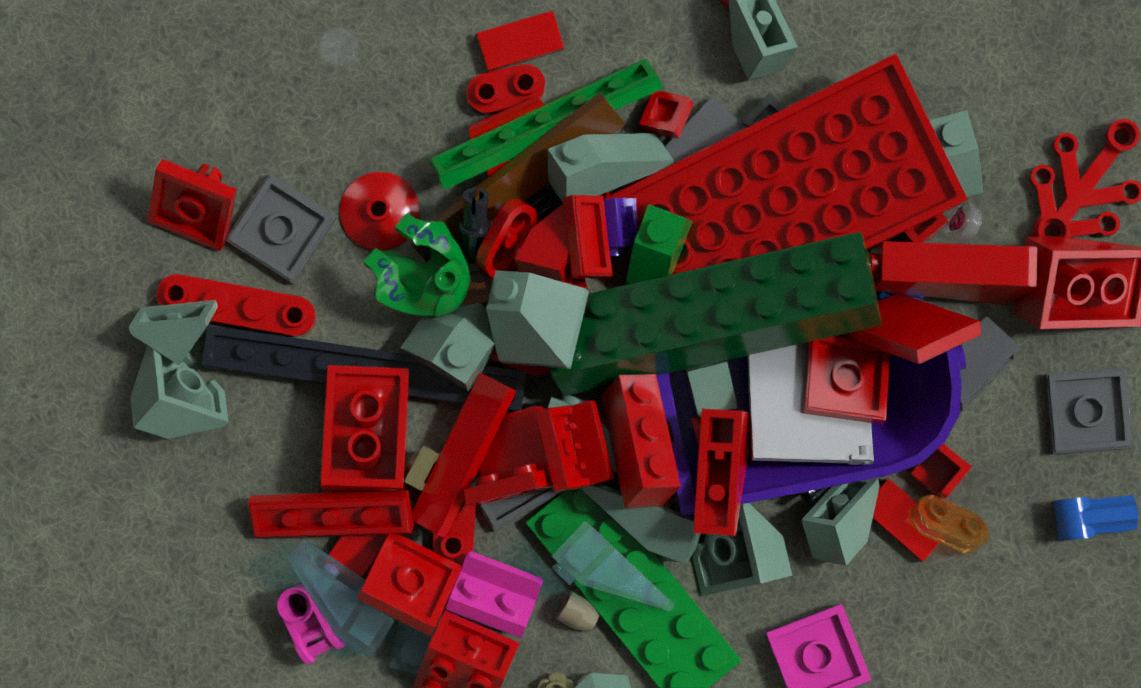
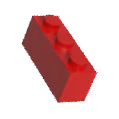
[601,374,681,508]

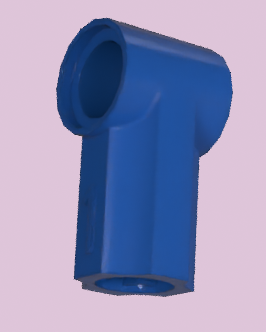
[1053,495,1139,541]

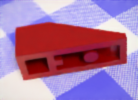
[514,191,610,284]
[693,408,750,536]

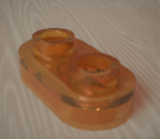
[910,495,989,554]

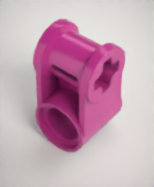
[277,582,346,665]

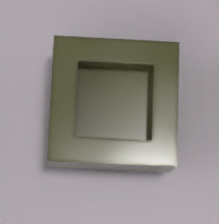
[404,446,440,491]

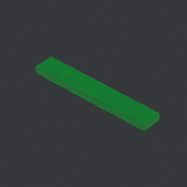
[429,59,663,190]

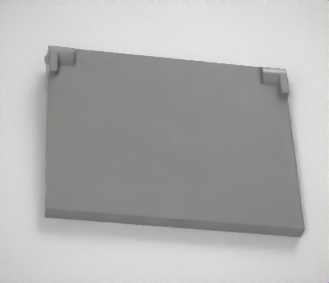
[747,335,874,465]

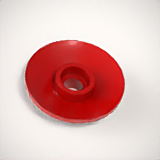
[340,172,420,251]

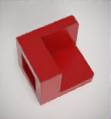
[909,444,972,500]

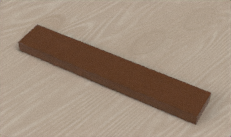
[410,92,626,263]

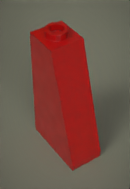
[869,241,1037,305]

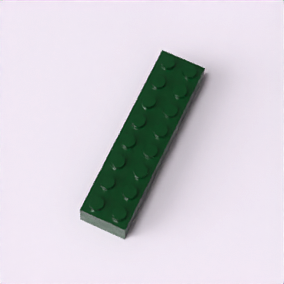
[551,231,882,396]

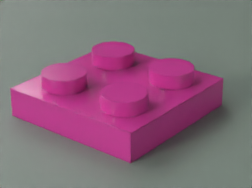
[765,604,872,688]

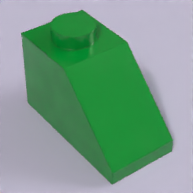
[626,205,693,284]

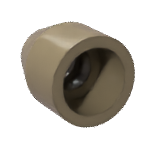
[555,591,600,632]

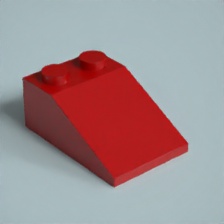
[1013,237,1141,329]
[321,365,409,493]

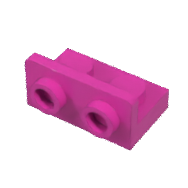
[446,551,543,638]

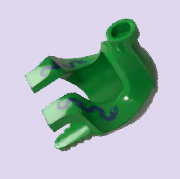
[363,213,470,317]

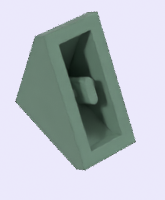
[129,300,218,365]

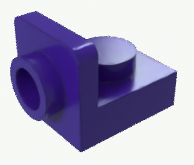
[604,198,639,257]

